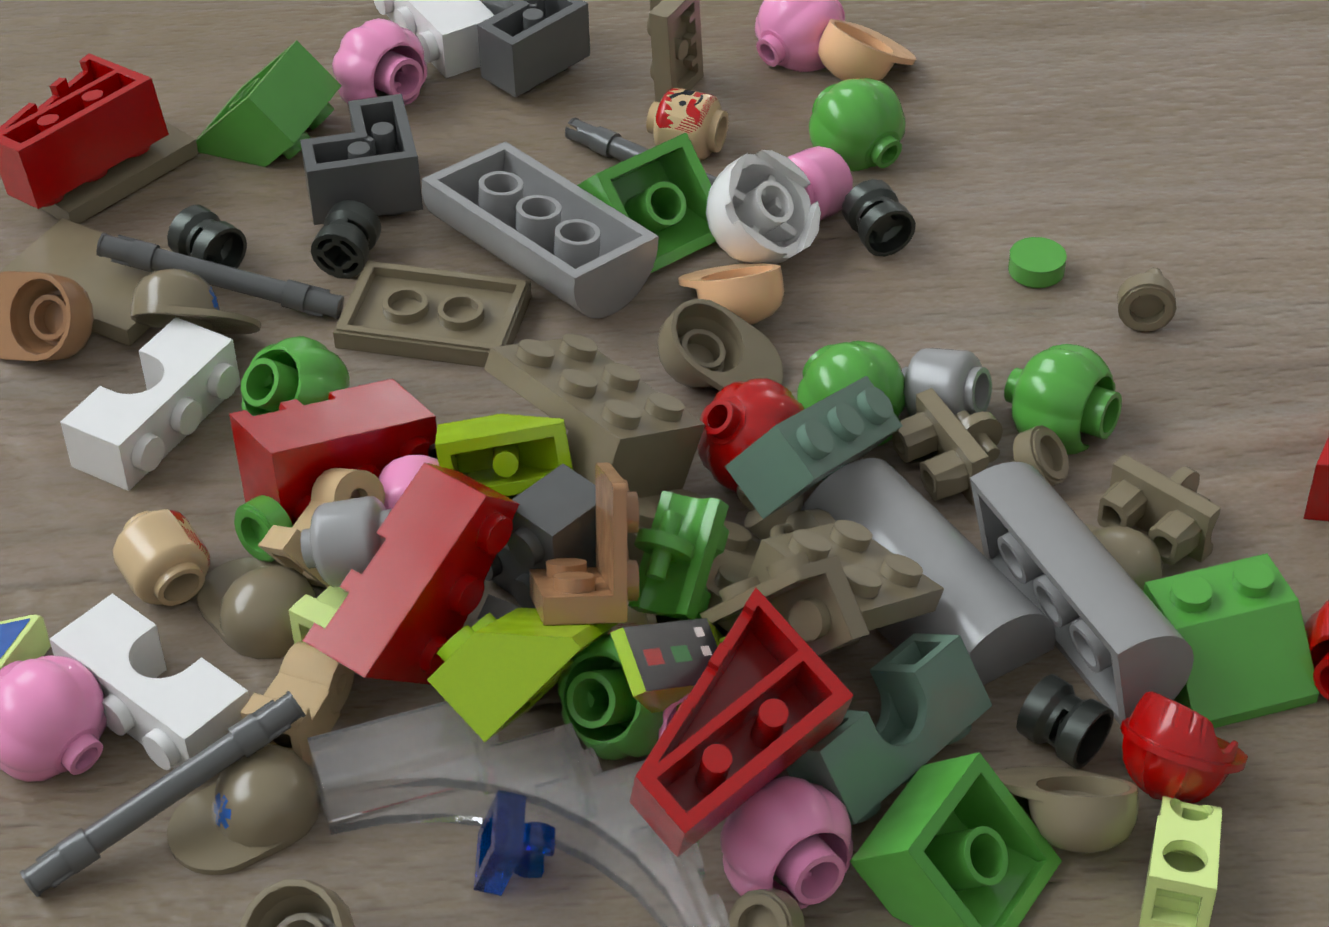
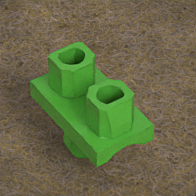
[628,491,729,620]

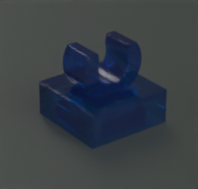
[474,790,556,896]

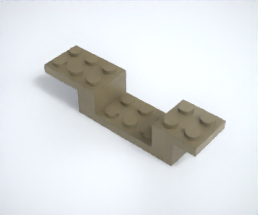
[484,334,944,650]

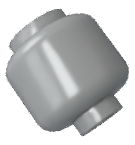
[902,348,992,416]
[300,496,392,587]

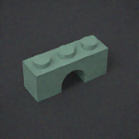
[725,376,903,519]
[786,633,993,825]

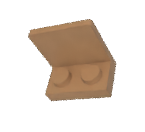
[529,462,639,625]

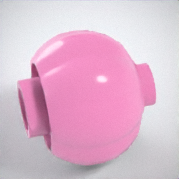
[755,0,845,72]
[332,18,427,105]
[0,656,107,782]
[720,776,853,909]

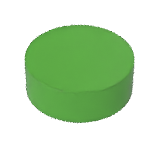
[1008,237,1067,288]
[234,495,293,562]

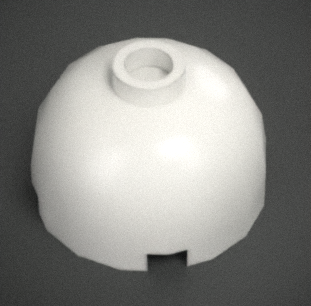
[706,150,821,264]

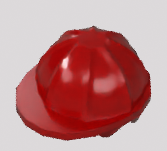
[1120,691,1248,804]

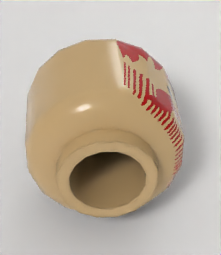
[646,88,729,161]
[113,509,210,606]

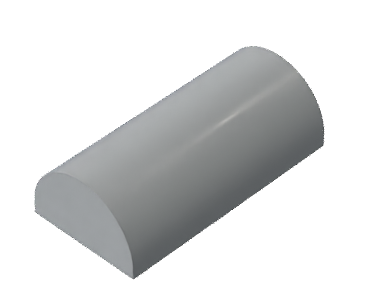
[422,141,659,318]
[801,458,1056,685]
[970,462,1194,726]

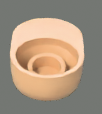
[818,19,916,81]
[678,263,784,325]

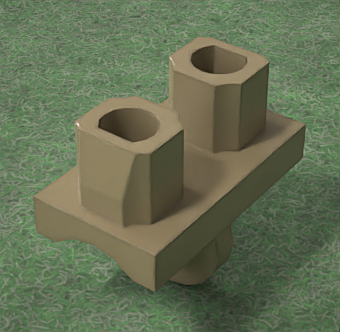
[892,388,1003,506]
[1097,454,1221,566]

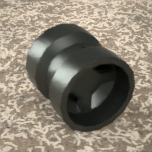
[842,179,916,257]
[310,200,382,278]
[167,205,247,268]
[1016,674,1114,769]

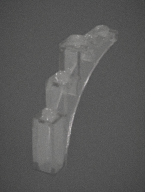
[307,701,730,927]

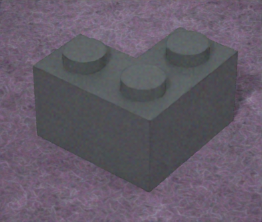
[477,0,590,97]
[300,94,423,225]
[485,464,596,608]

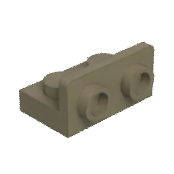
[647,0,704,102]
[700,552,869,657]

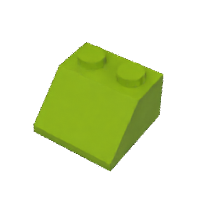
[427,608,618,742]

